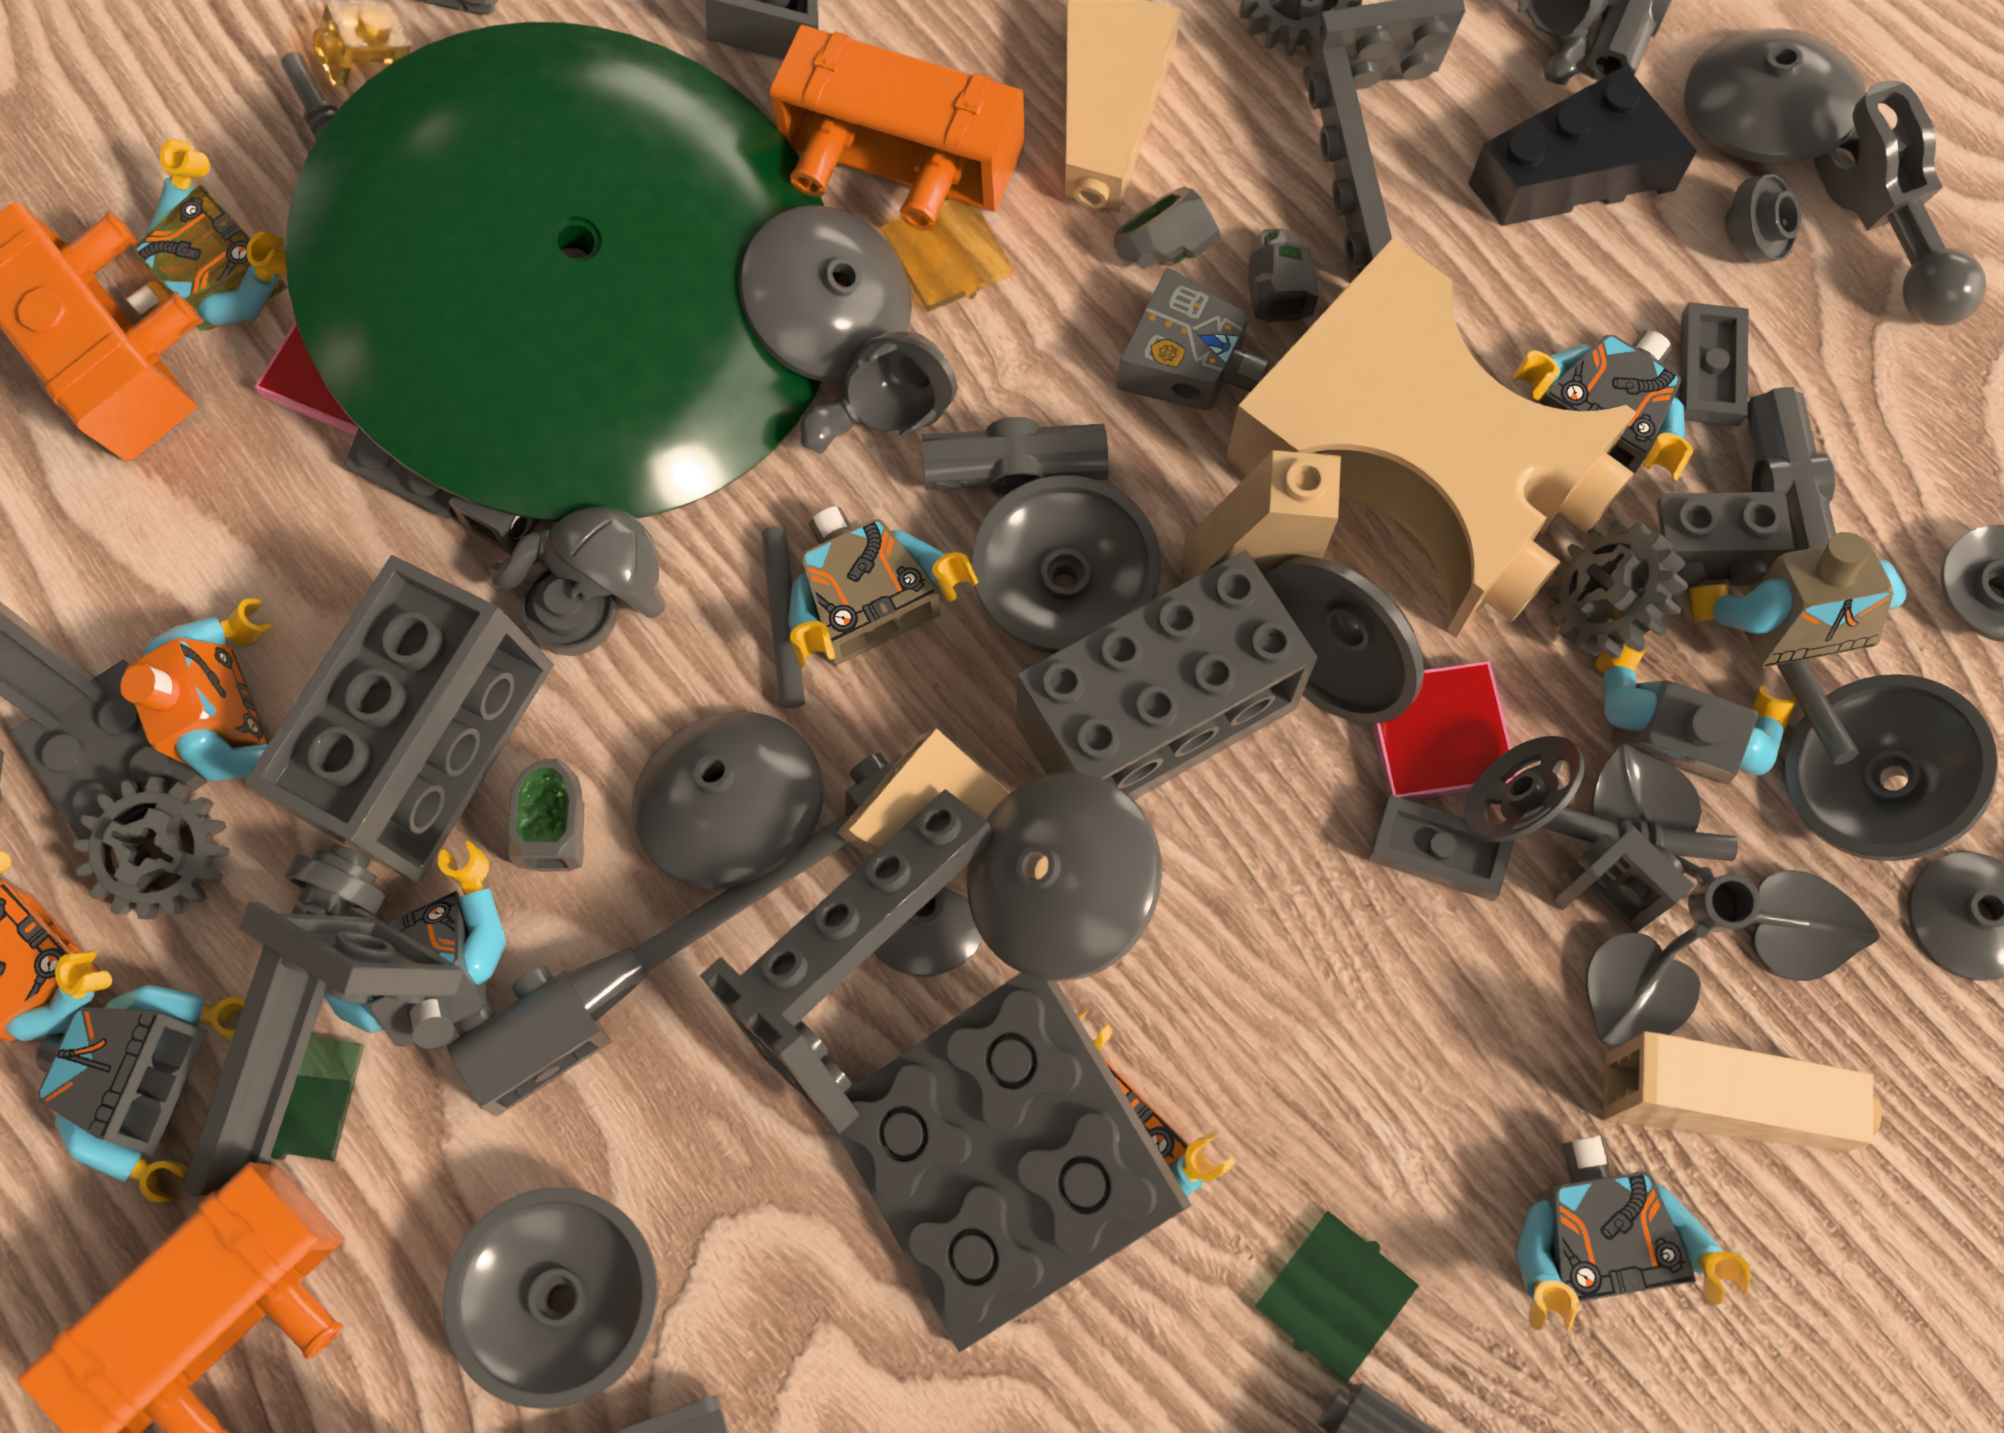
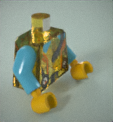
[126,139,287,331]

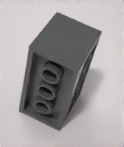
[1016,550,1318,800]
[243,555,554,884]

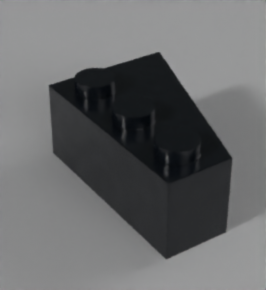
[1468,66,1697,226]

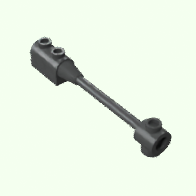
[447,753,901,1117]

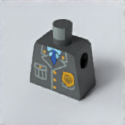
[1117,267,1270,411]

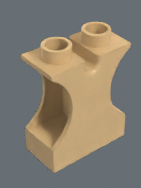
[1225,238,1636,638]

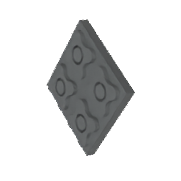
[835,972,1192,1352]

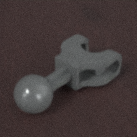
[1814,81,1987,326]

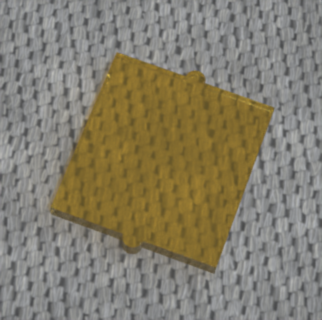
[883,199,1014,313]

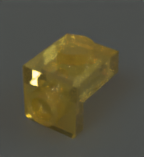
[312,4,412,86]

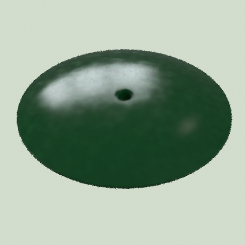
[285,22,841,522]

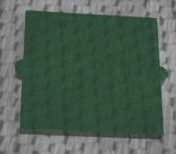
[270,1031,364,1162]
[1254,1211,1419,1383]

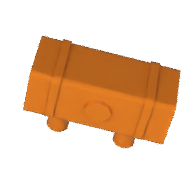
[770,25,1025,231]
[0,202,204,461]
[17,1162,345,1433]

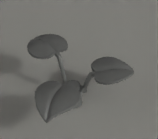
[1585,743,1880,1046]

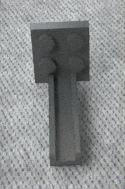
[1303,0,1466,274]
[0,601,207,840]
[700,789,993,1134]
[183,902,464,1196]

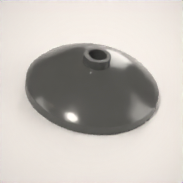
[1684,28,1866,164]
[738,206,912,382]
[972,475,1161,654]
[1264,557,1424,724]
[1785,674,1999,861]
[632,711,824,889]
[967,772,1162,981]
[443,1187,659,1409]

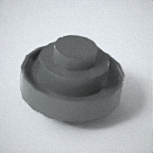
[1725,174,1801,265]
[521,568,618,656]
[284,843,386,917]

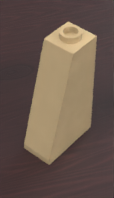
[1064,0,1180,211]
[1182,450,1341,584]
[837,728,1048,898]
[1603,1032,1882,1152]

